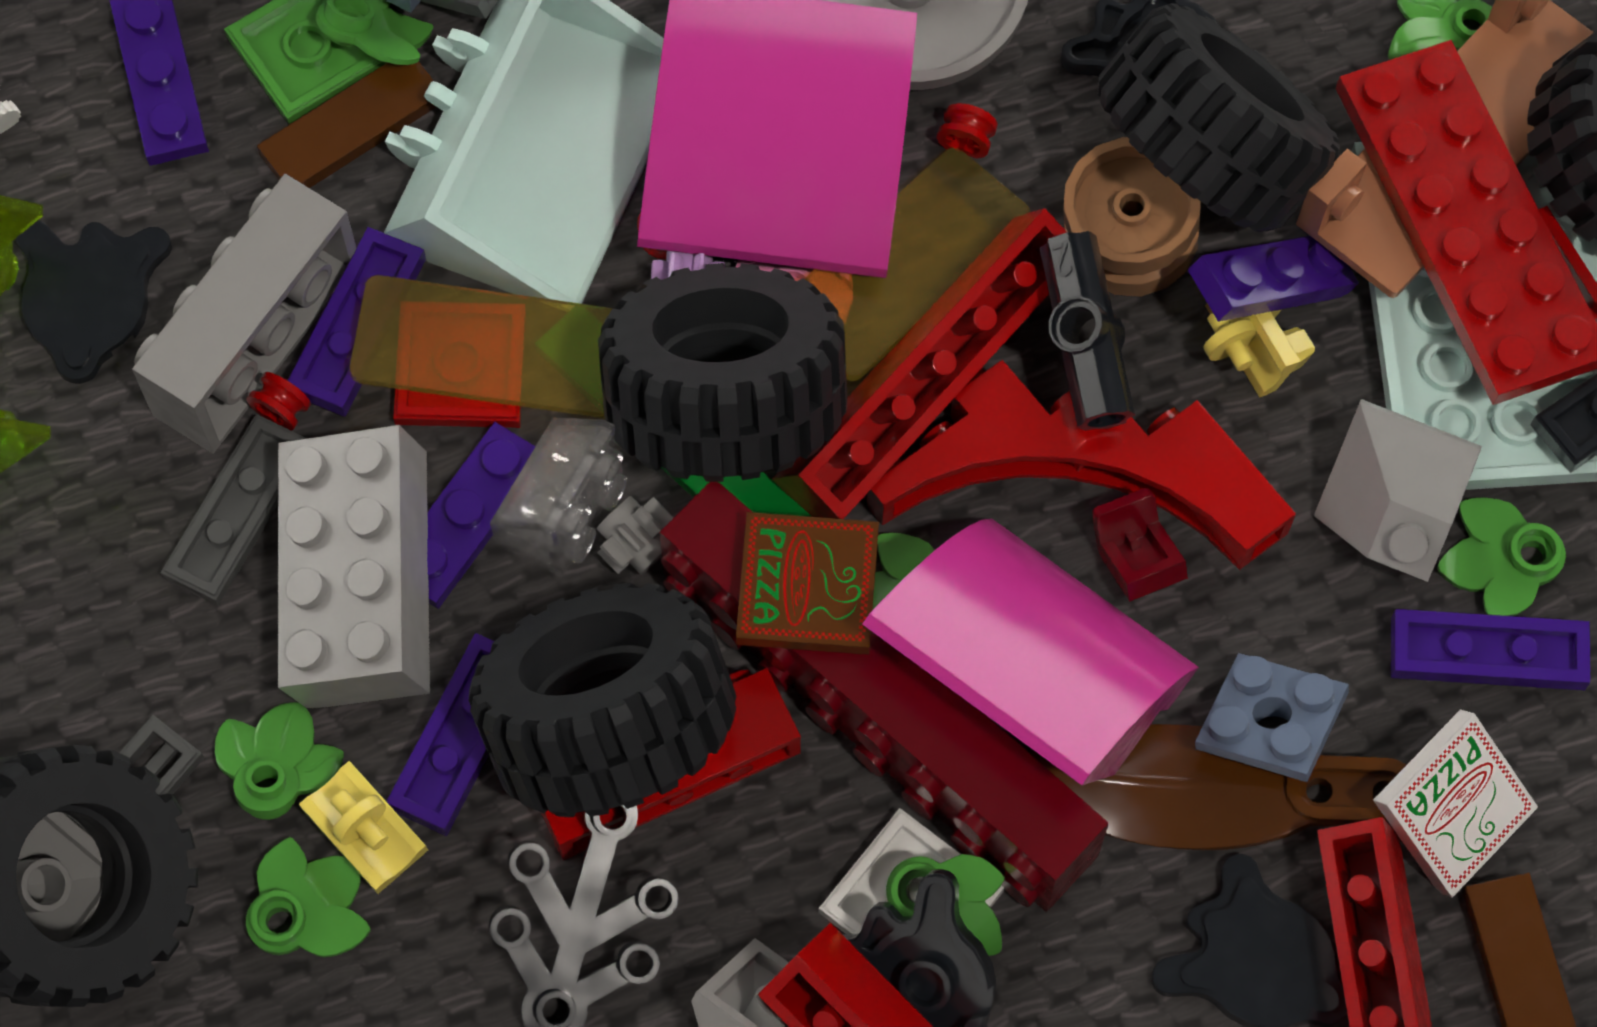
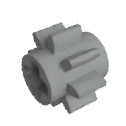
[596,496,674,575]

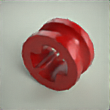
[937,103,998,159]
[246,372,311,431]

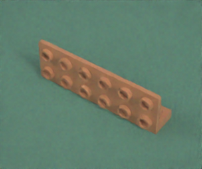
[1296,0,1594,298]

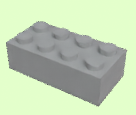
[132,174,357,454]
[278,425,430,708]

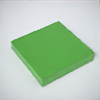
[224,0,387,125]

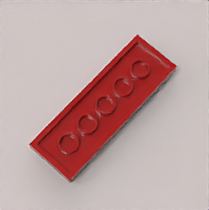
[1335,40,1597,405]

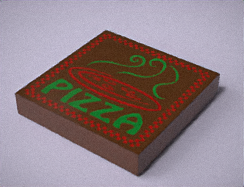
[736,512,879,655]

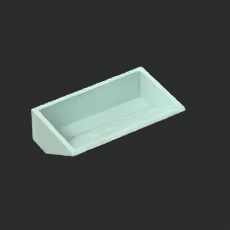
[384,0,664,314]

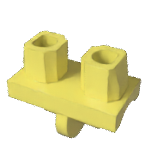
[1203,303,1315,398]
[299,761,428,894]

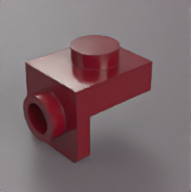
[1092,488,1188,602]

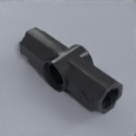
[1040,231,1135,431]

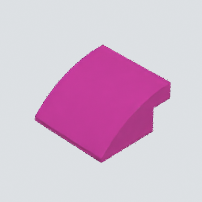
[637,0,917,278]
[862,518,1199,785]

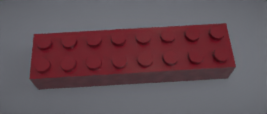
[660,482,1109,913]

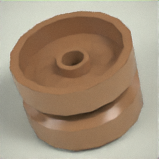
[1064,137,1201,297]

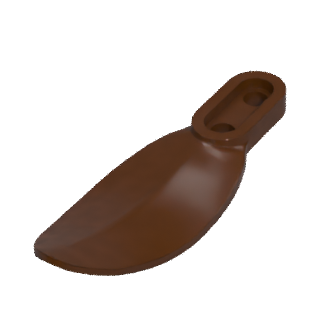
[1029,724,1406,850]

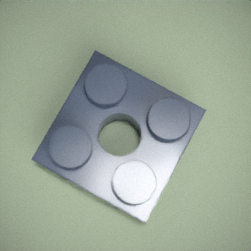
[1195,653,1349,782]

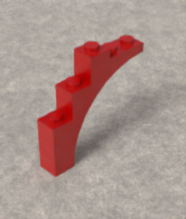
[867,359,1296,570]

